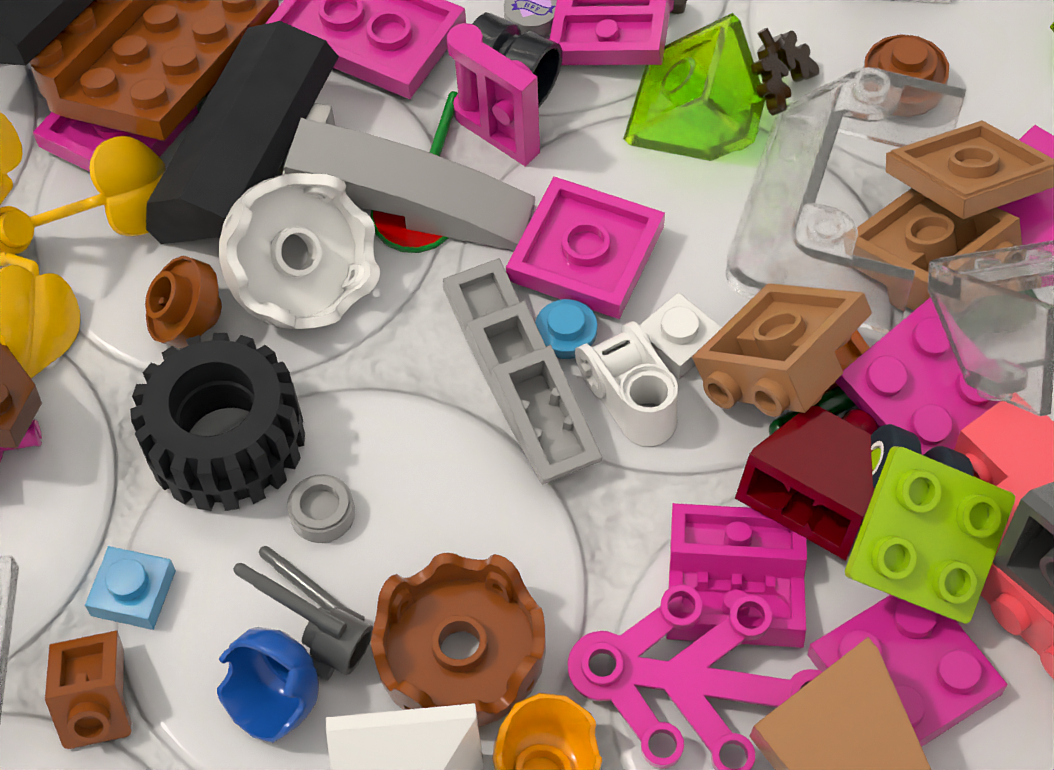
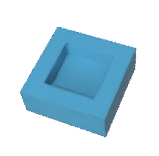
[85,546,176,630]

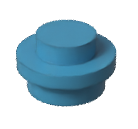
[535,299,597,359]

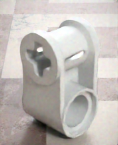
[575,321,678,447]

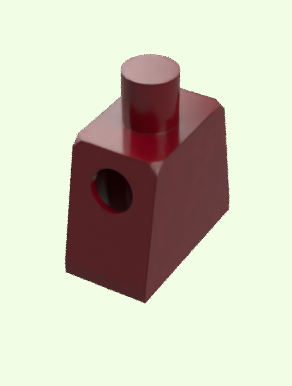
[735,406,878,561]

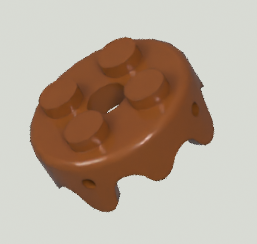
[371,553,546,727]

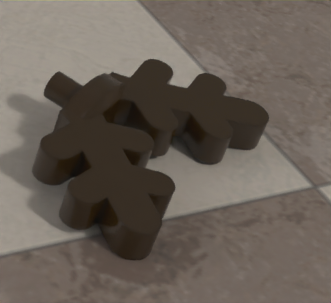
[751,28,819,116]

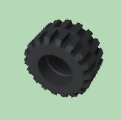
[130,333,305,511]

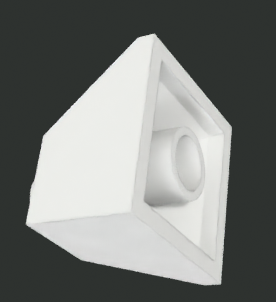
[326,703,484,770]

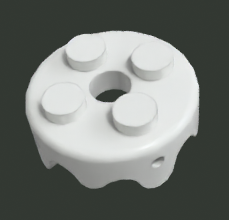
[219,173,380,329]

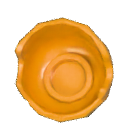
[493,693,602,770]

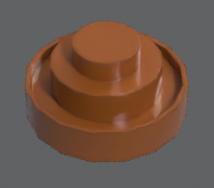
[862,34,949,112]
[145,256,222,349]

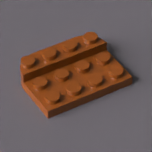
[29,0,279,141]

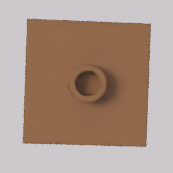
[885,120,1054,219]

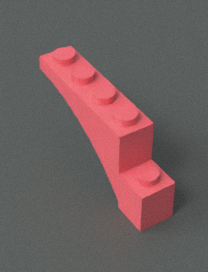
[954,388,1054,679]

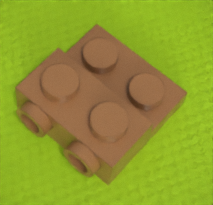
[842,188,1024,314]
[692,283,872,417]

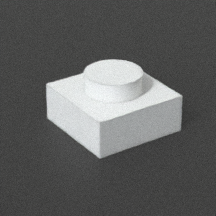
[639,292,722,379]

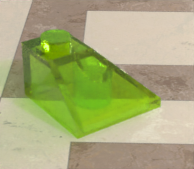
[623,13,765,161]

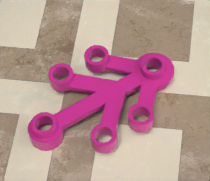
[568,584,822,770]

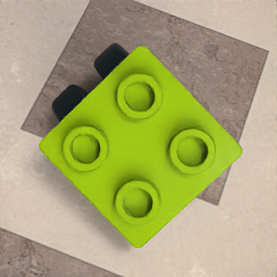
[845,424,1015,624]

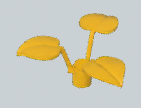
[0,112,166,378]

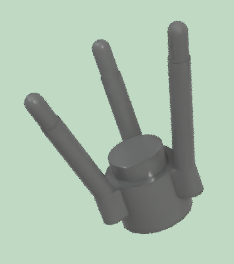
[233,546,373,681]

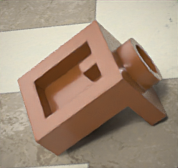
[45,630,132,749]

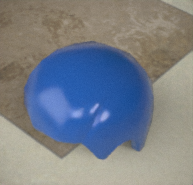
[217,627,319,743]

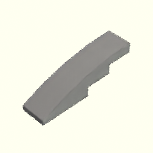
[284,118,535,251]
[443,258,603,485]

